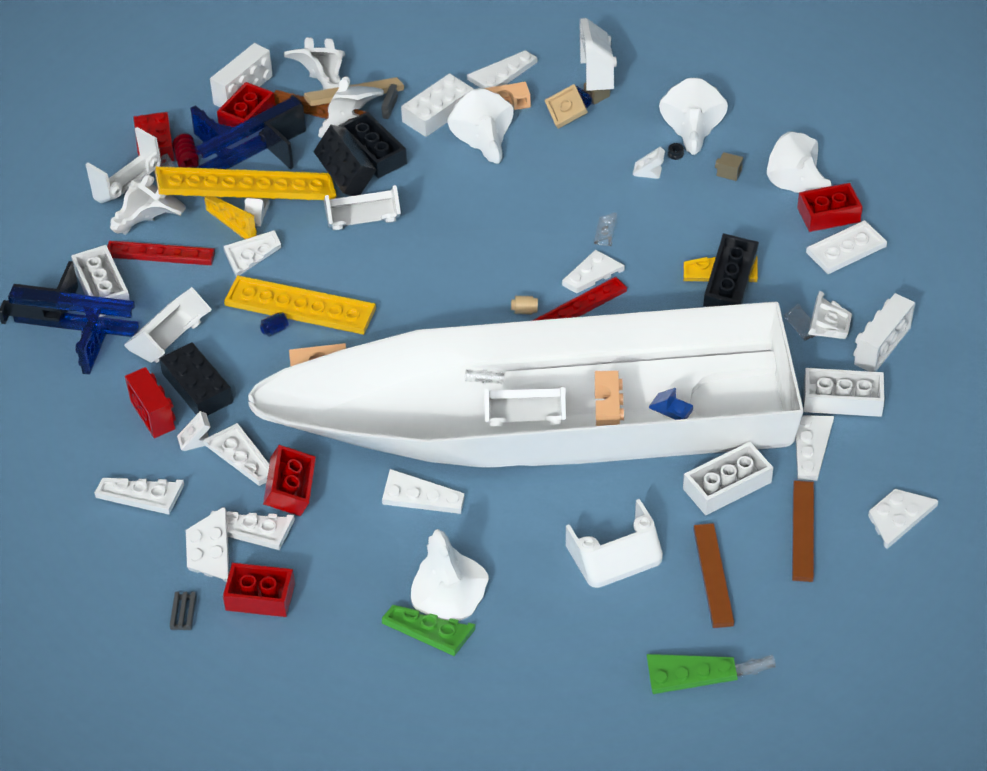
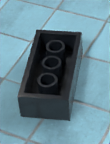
[338,112,407,178]
[313,124,377,196]
[703,233,759,307]
[159,342,233,416]

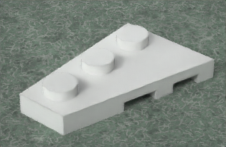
[224,230,281,277]
[562,250,625,293]

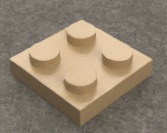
[545,84,588,129]

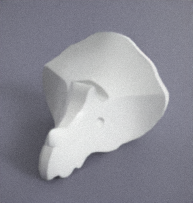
[284,37,345,90]
[318,76,384,138]
[659,78,728,155]
[447,88,514,164]
[767,131,832,193]
[110,175,186,235]
[411,529,489,621]

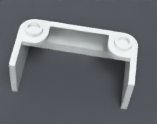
[580,18,617,91]
[86,127,161,203]
[324,185,401,230]
[124,287,212,363]
[485,387,566,426]
[566,499,663,588]

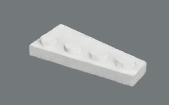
[467,50,537,88]
[795,415,834,481]
[203,423,269,486]
[382,469,465,514]
[95,478,184,515]
[210,511,295,550]

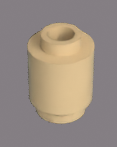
[511,296,538,315]

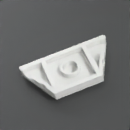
[808,291,852,339]
[868,489,938,549]
[186,508,229,582]

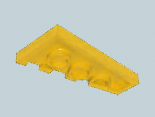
[204,196,257,239]
[683,256,758,282]

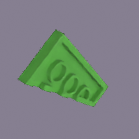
[382,605,476,656]
[646,654,738,694]

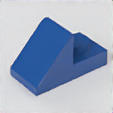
[649,388,693,420]

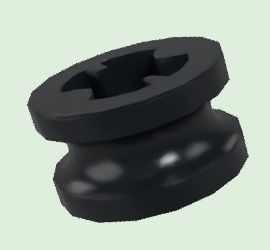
[668,143,684,160]

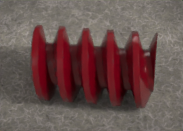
[172,134,199,168]

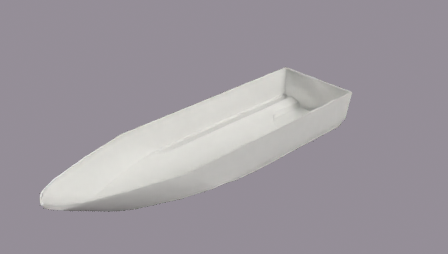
[248,302,803,467]

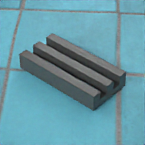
[381,84,398,119]
[170,592,196,630]

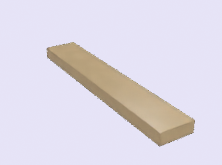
[304,77,404,106]

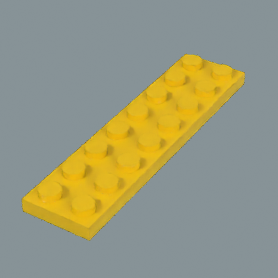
[224,275,376,335]

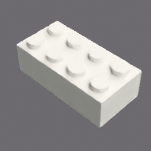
[210,43,273,107]
[401,73,474,137]
[71,245,131,318]
[853,293,915,372]
[804,368,884,417]
[683,442,773,515]

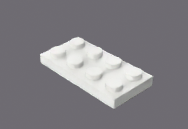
[806,220,887,274]

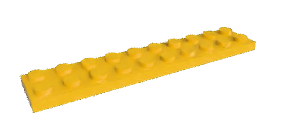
[155,166,336,201]

